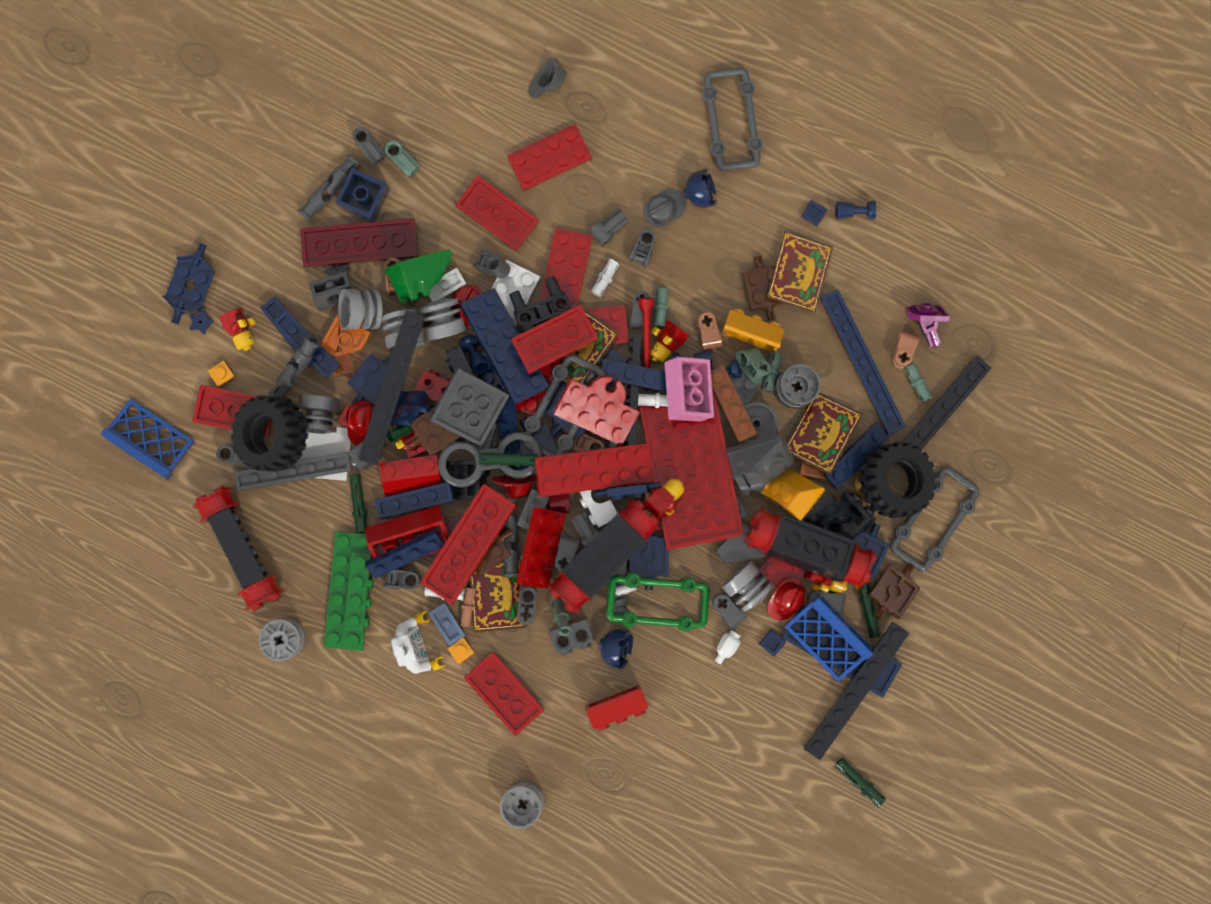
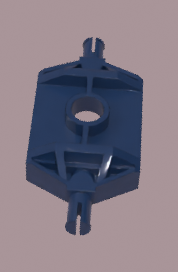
[162,243,215,325]

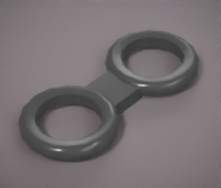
[438,432,542,487]

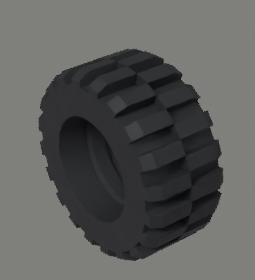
[231,396,308,471]
[858,442,937,518]

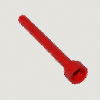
[639,298,654,390]

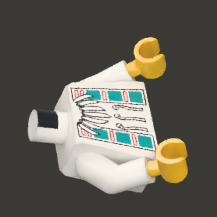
[391,611,445,673]

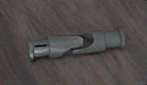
[297,154,361,222]
[269,334,321,398]
[501,499,520,577]

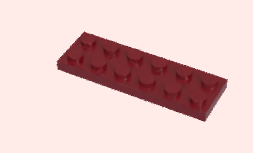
[300,218,418,268]

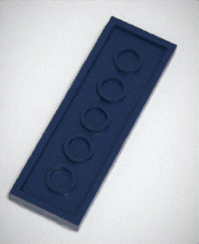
[460,288,549,405]
[781,605,902,698]

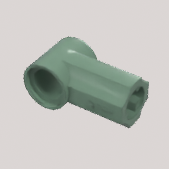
[385,141,421,178]

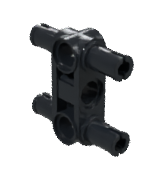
[509,276,572,333]

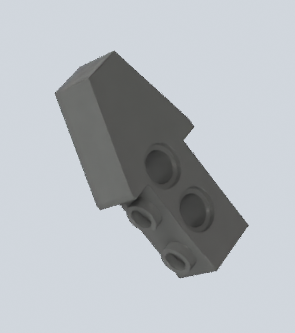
[715,509,785,563]

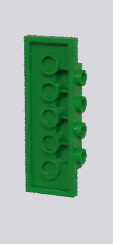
[324,531,374,651]

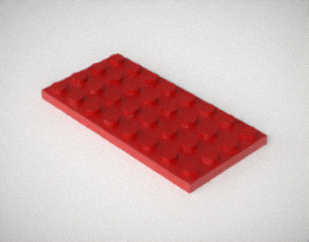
[639,387,744,551]

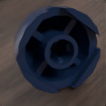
[684,169,717,208]
[598,629,633,669]

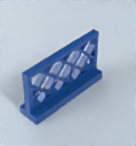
[100,399,194,480]
[784,593,873,682]

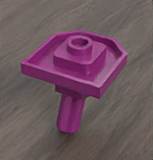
[905,303,950,347]

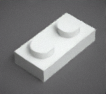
[429,268,467,301]

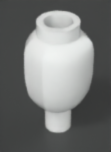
[714,630,741,664]

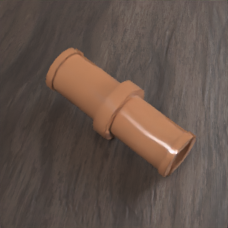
[459,587,476,627]

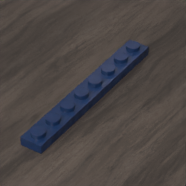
[820,289,906,435]

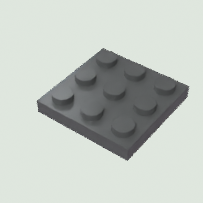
[429,367,510,447]

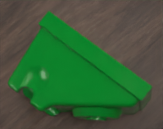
[384,249,452,304]

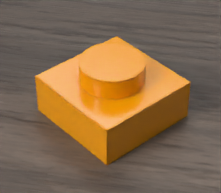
[208,360,235,387]
[448,637,475,664]

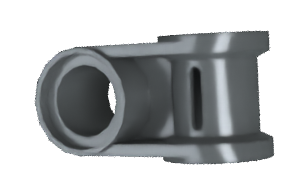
[629,229,656,268]
[473,249,511,279]
[630,291,651,329]
[555,534,580,572]
[383,569,422,589]
[807,591,846,614]
[712,593,747,630]

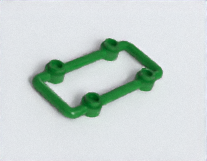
[606,572,710,632]

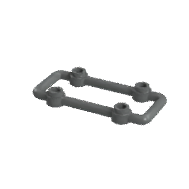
[702,68,763,171]
[522,354,605,456]
[890,467,979,572]

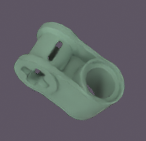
[735,346,771,384]

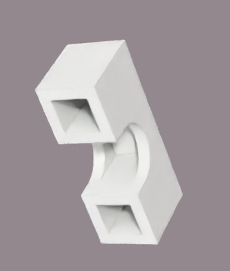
[579,490,618,527]

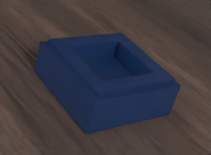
[801,200,827,227]
[759,629,786,657]

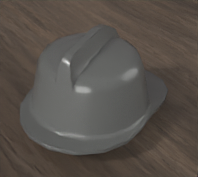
[528,57,567,98]
[643,189,687,227]

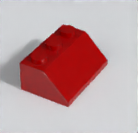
[379,455,443,497]
[585,685,649,731]

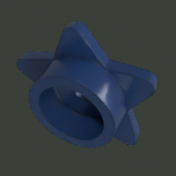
[190,310,214,334]

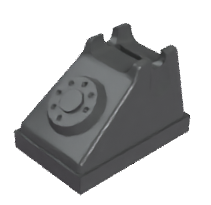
[726,432,795,496]

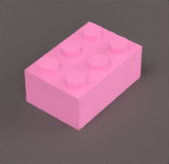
[665,357,714,421]

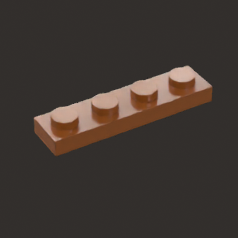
[711,365,757,443]

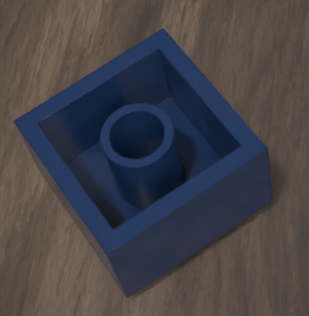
[335,168,390,222]

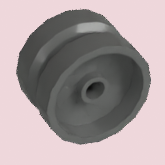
[743,402,778,443]

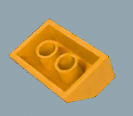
[721,309,784,353]
[760,469,825,520]

